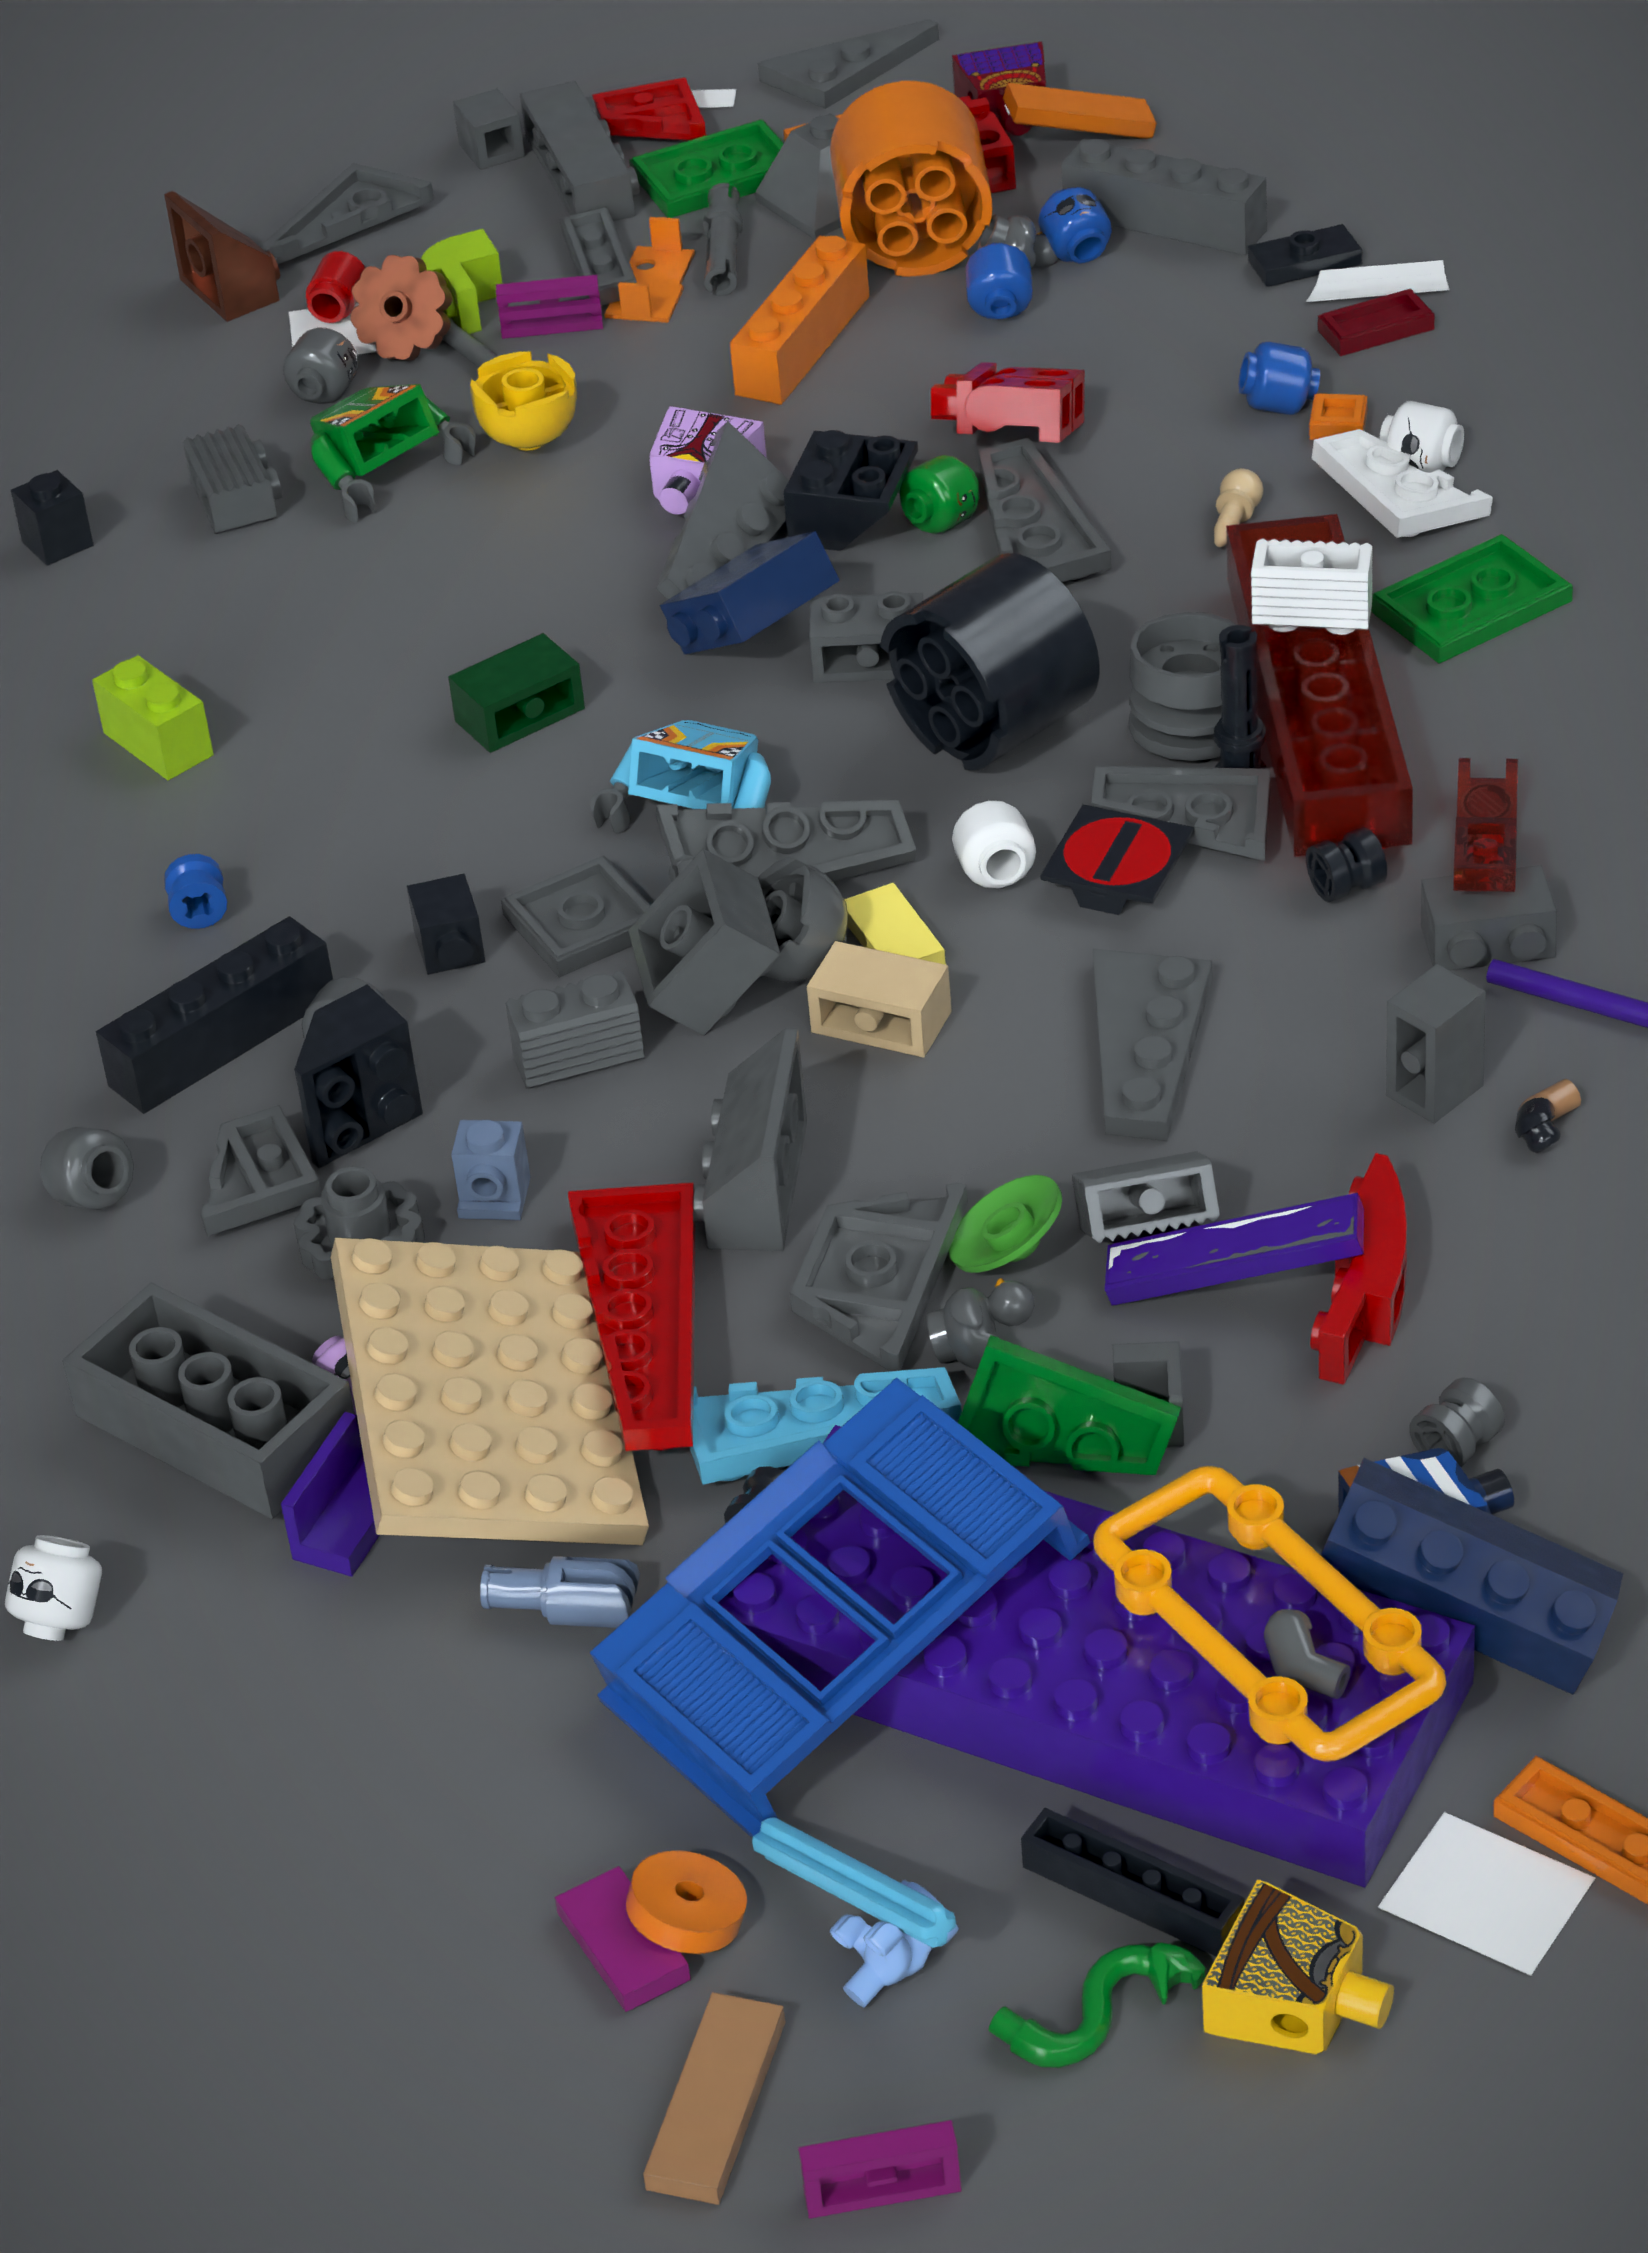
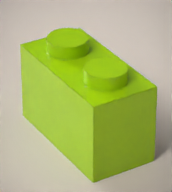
[92,655,214,781]

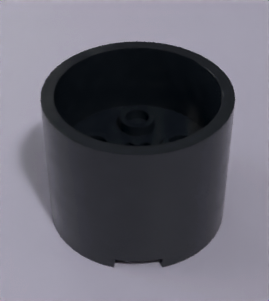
[880,553,1100,770]

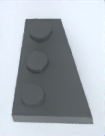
[1091,766,1271,861]

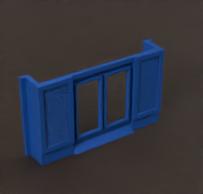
[589,1377,1090,1838]

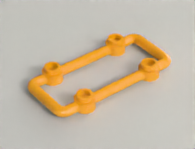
[1093,1466,1447,1762]

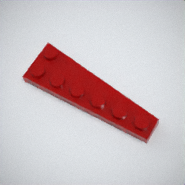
[568,1182,696,1451]

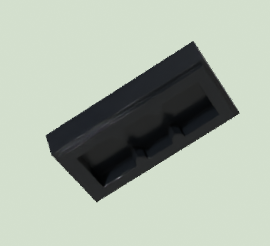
[1248,224,1362,287]

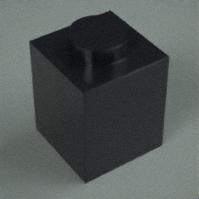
[11,470,94,566]
[407,873,486,975]

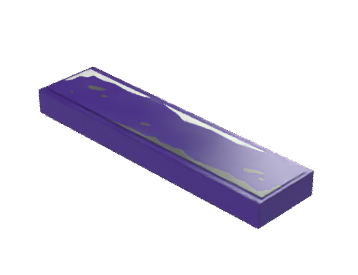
[1105,1193,1364,1306]

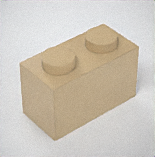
[807,941,952,1058]

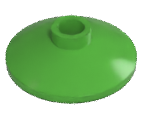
[949,1175,1062,1273]

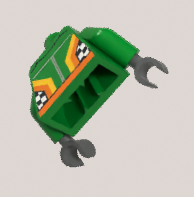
[310,384,475,522]

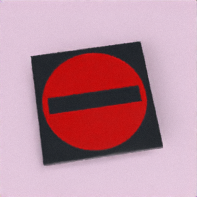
[1040,804,1194,915]

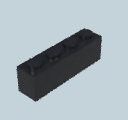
[96,916,333,1114]

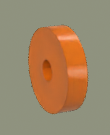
[626,1851,747,1954]

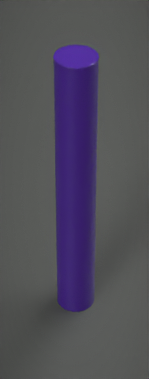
[1486,959,1648,1028]

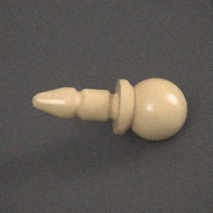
[1214,468,1263,547]

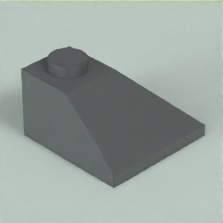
[755,113,842,239]

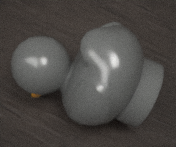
[978,214,1059,269]
[927,1278,1035,1369]

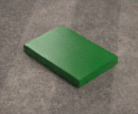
[629,119,784,218]
[1371,534,1573,664]

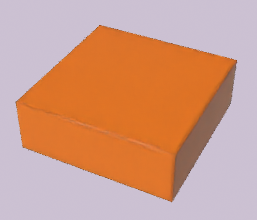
[1309,393,1368,440]

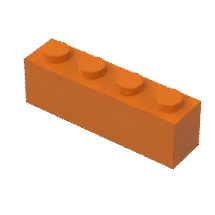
[730,235,870,405]

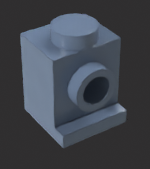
[451,1120,531,1220]

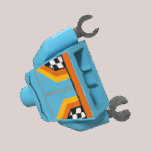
[590,720,771,833]

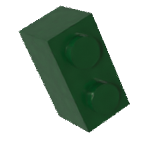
[448,633,585,753]

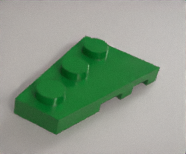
[958,1335,1181,1475]

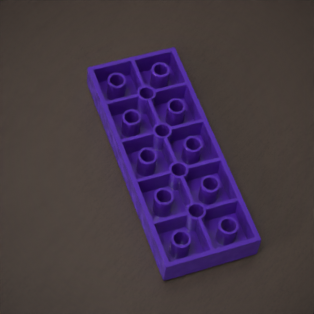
[718,1425,1475,1888]

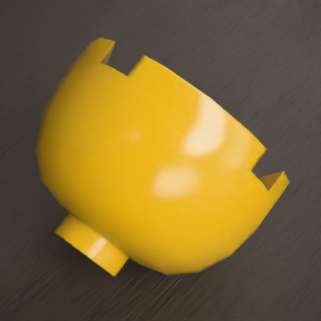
[470,351,577,451]

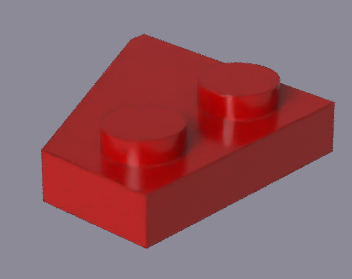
[592,77,706,140]

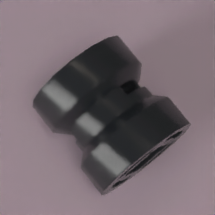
[1306,827,1387,903]

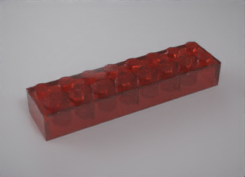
[1226,514,1413,857]

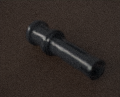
[1214,625,1266,769]

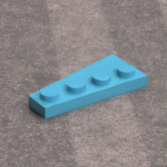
[689,1367,962,1485]

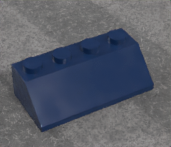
[1321,1458,1623,1695]

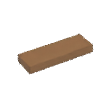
[643,1992,785,2205]

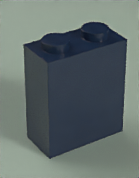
[659,531,840,654]

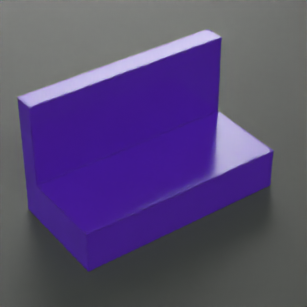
[281,1412,380,1577]

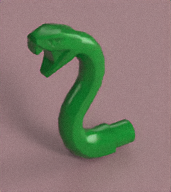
[989,1943,1207,2068]

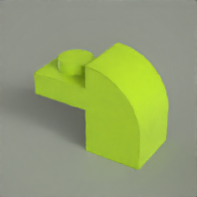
[421,228,503,334]

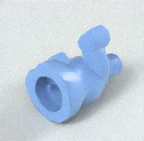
[830,1880,959,2008]

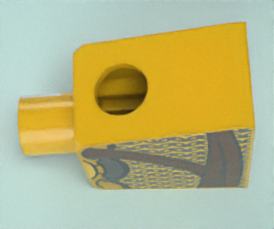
[1202,1879,1394,2054]

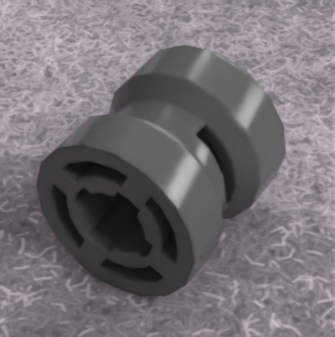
[1410,1377,1505,1467]

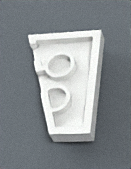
[1312,429,1493,538]

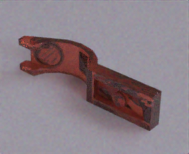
[1453,758,1518,892]

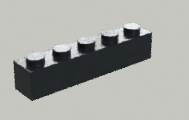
[1021,1808,1244,1957]

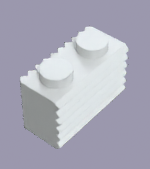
[1251,538,1372,635]

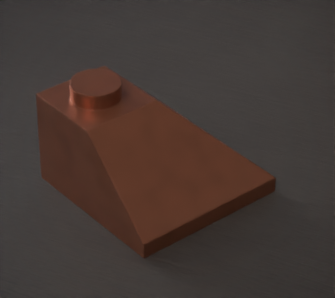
[164,191,280,322]

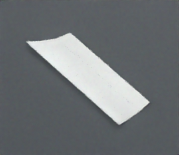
[1306,260,1450,302]

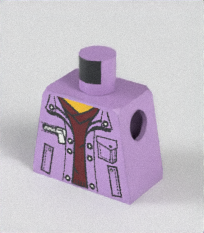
[650,406,767,515]

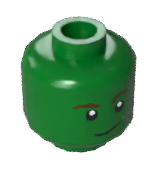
[899,455,979,534]

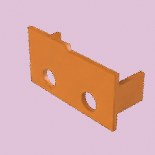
[605,217,695,323]

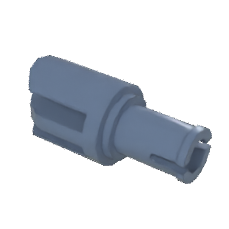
[480,1556,640,1628]

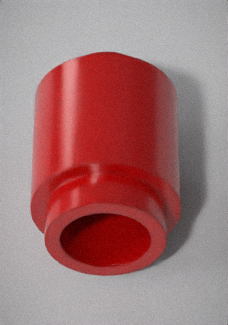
[306,251,365,323]

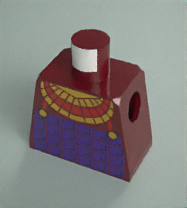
[952,41,1046,136]

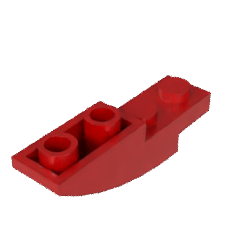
[1310,1153,1407,1385]

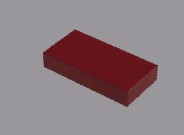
[1318,289,1435,356]

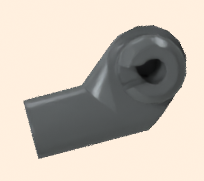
[1264,1609,1350,1699]

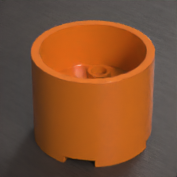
[830,81,993,277]

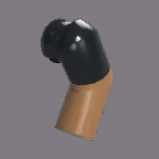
[1515,1079,1581,1153]

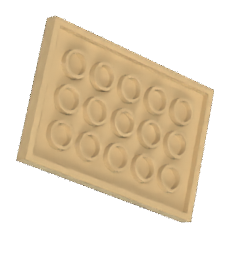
[331,1238,649,1545]

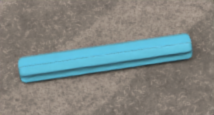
[752,1817,956,1948]

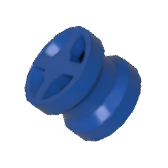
[164,854,227,929]

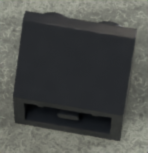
[783,430,918,551]
[294,984,423,1168]

